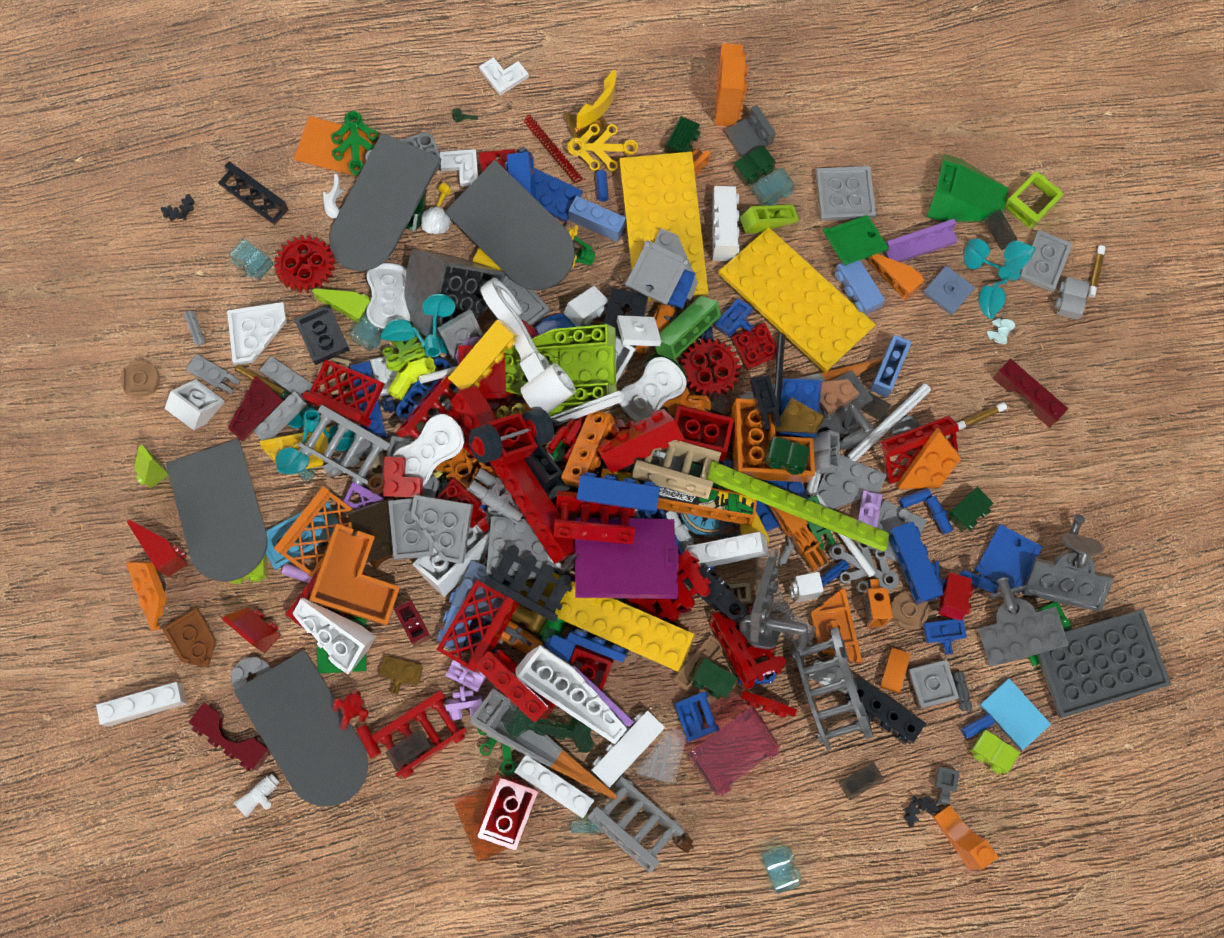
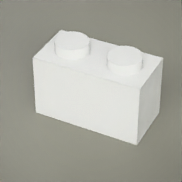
[564,286,609,327]
[789,572,824,603]

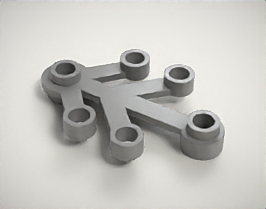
[828,542,899,594]

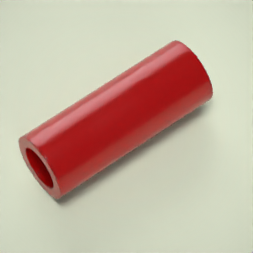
[356,724,381,759]

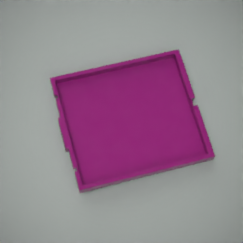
[575,518,679,599]

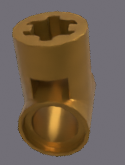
[511,605,547,636]

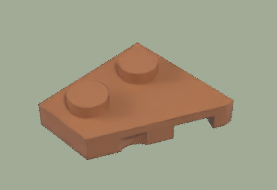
[820,379,860,415]

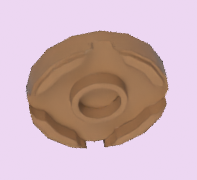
[120,360,160,398]
[890,591,929,630]

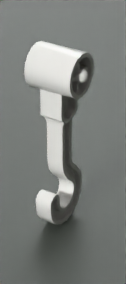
[481,278,576,413]

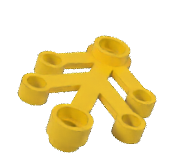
[567,124,638,172]

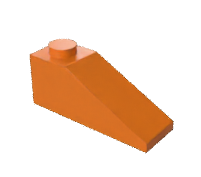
[867,254,925,300]

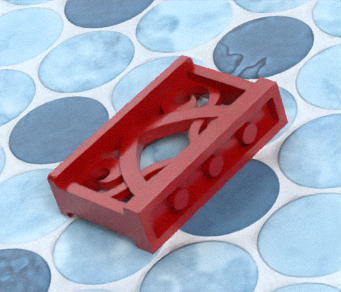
[475,649,557,722]

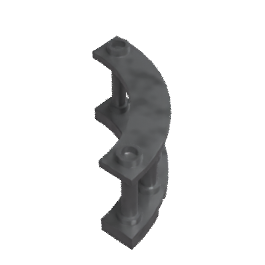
[791,627,874,751]

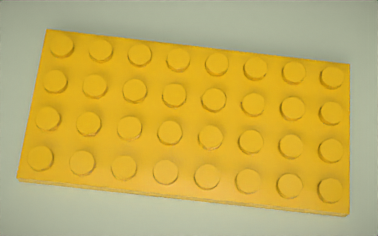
[619,152,709,301]
[718,228,876,373]

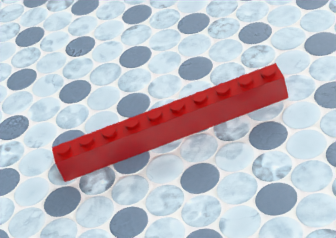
[451,385,575,564]

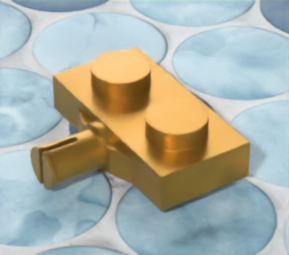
[379,656,423,695]

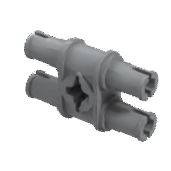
[467,468,523,523]

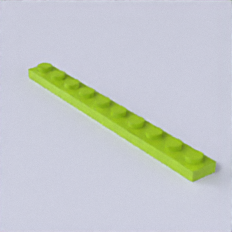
[706,461,889,552]

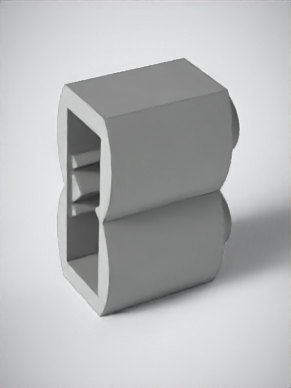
[1055,277,1089,320]
[813,430,841,474]

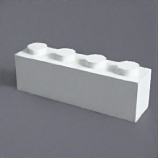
[684,532,769,567]
[96,682,187,727]
[592,711,665,788]
[515,755,594,819]

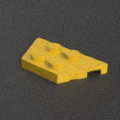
[259,427,331,469]

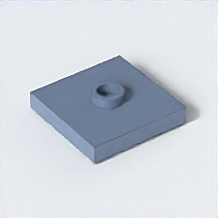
[923,266,975,316]

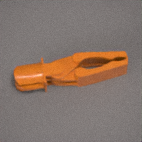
[768,505,829,572]

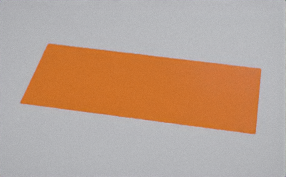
[293,116,400,177]

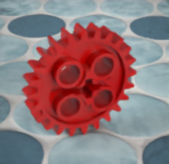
[274,235,336,294]
[680,338,741,398]

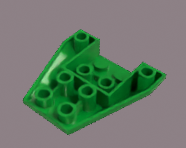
[927,154,1009,222]

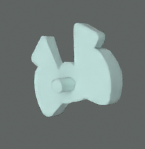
[987,318,1015,344]

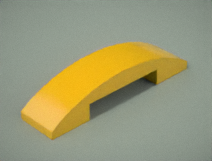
[577,70,616,129]

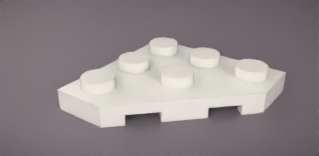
[227,302,287,365]

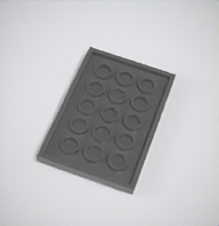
[1037,609,1171,719]

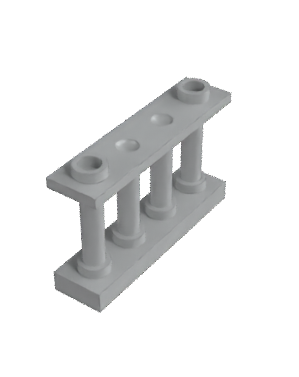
[298,405,391,486]
[587,777,684,873]

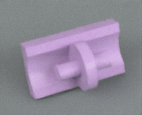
[858,490,883,528]
[445,660,485,692]
[446,685,483,720]

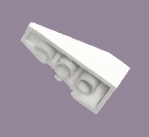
[293,598,376,675]

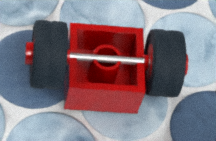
[469,408,554,468]

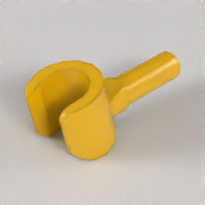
[435,182,451,207]

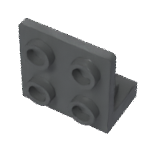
[725,105,776,157]

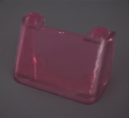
[687,706,780,796]

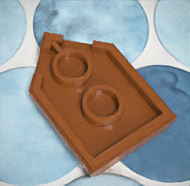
[162,607,217,668]

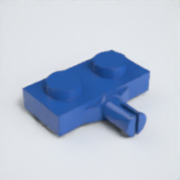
[715,298,754,337]
[923,619,967,655]

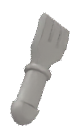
[778,536,795,566]

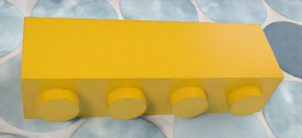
[448,320,519,390]

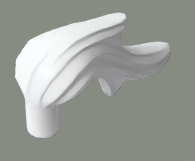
[323,174,344,218]

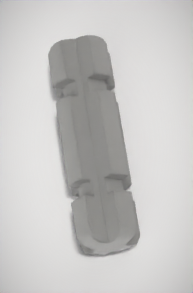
[184,311,205,346]

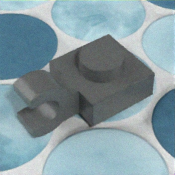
[935,767,959,805]

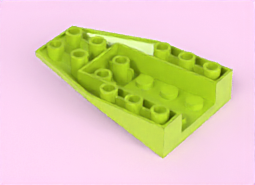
[505,324,617,406]

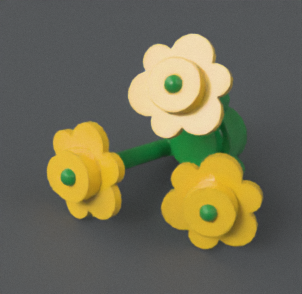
[567,225,596,269]

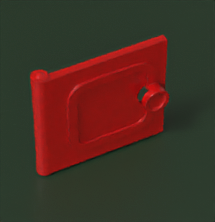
[458,345,507,398]

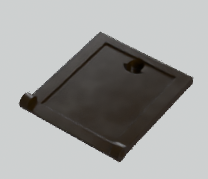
[348,496,396,563]

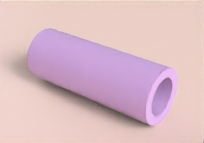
[282,563,314,583]

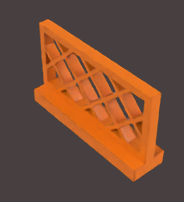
[274,486,353,577]

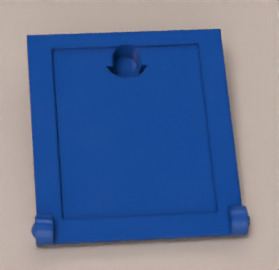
[975,524,1043,594]

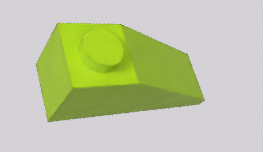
[740,204,799,234]
[312,288,371,326]
[134,444,169,488]

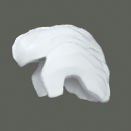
[421,206,451,234]

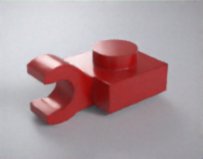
[470,507,490,533]

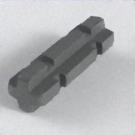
[953,672,973,711]

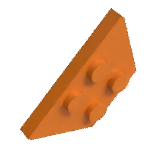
[897,428,961,489]
[126,561,167,631]
[810,588,862,664]

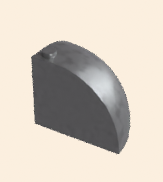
[405,249,505,337]

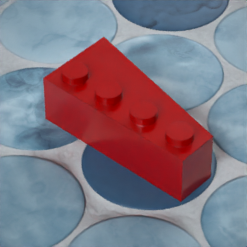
[596,409,684,474]

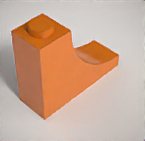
[933,805,999,870]

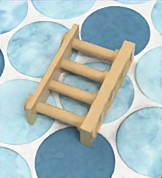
[632,440,721,499]

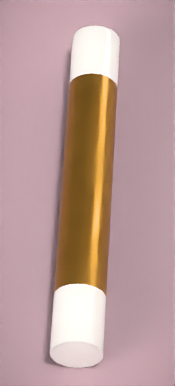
[1088,246,1106,297]
[957,402,1007,430]

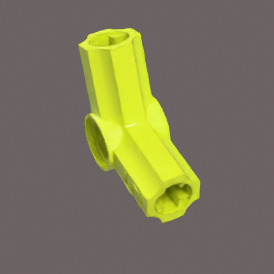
[388,357,436,400]

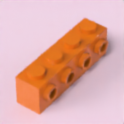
[561,411,616,488]

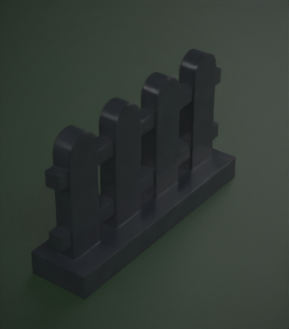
[484,545,572,622]

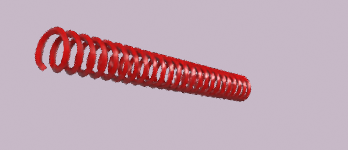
[524,114,583,183]

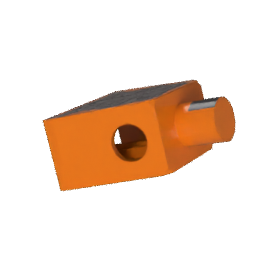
[863,579,893,628]

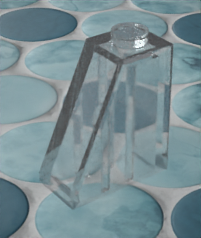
[635,729,687,785]

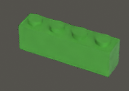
[655,296,721,360]

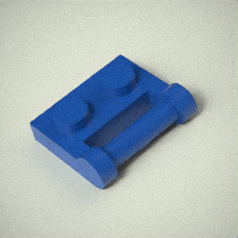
[675,691,720,742]

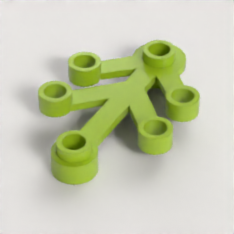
[382,324,427,371]

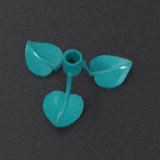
[964,239,1036,319]
[380,294,455,357]
[275,404,356,475]

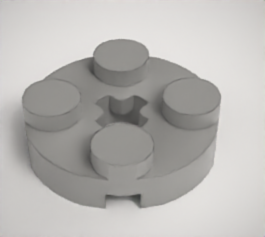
[231,657,271,690]

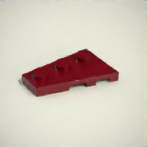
[228,375,283,442]

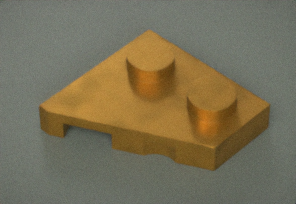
[564,112,610,141]
[775,398,826,434]

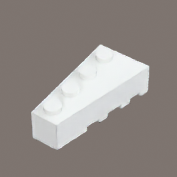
[712,186,739,261]

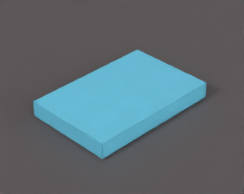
[979,679,1051,751]

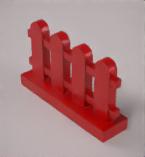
[627,549,711,621]
[709,607,786,689]

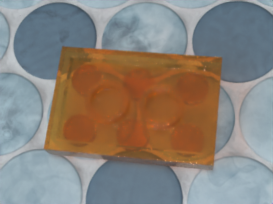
[454,788,509,862]

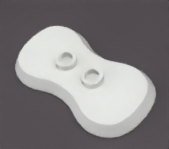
[366,263,411,329]
[619,357,686,422]
[392,414,464,486]

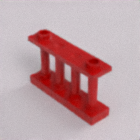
[396,375,456,439]
[553,491,635,545]
[372,690,468,779]

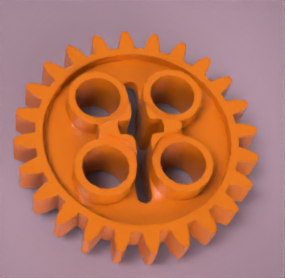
[445,447,499,499]

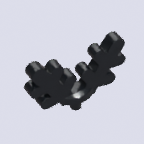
[161,194,195,221]
[904,795,940,828]

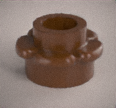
[368,475,384,494]
[674,834,694,853]

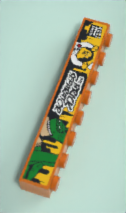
[601,469,757,526]

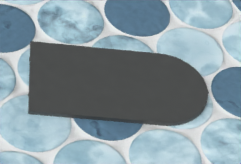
[330,133,442,271]
[445,160,575,291]
[166,439,268,582]
[233,650,368,807]

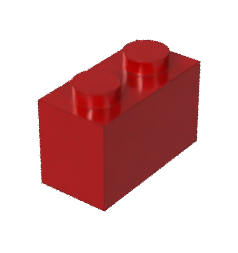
[938,572,974,621]

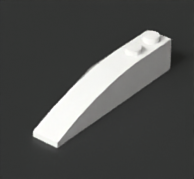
[412,502,520,597]
[516,645,627,744]

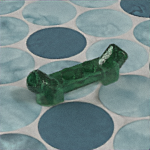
[504,707,595,753]

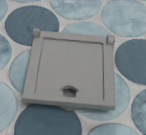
[625,240,689,305]
[862,500,927,563]

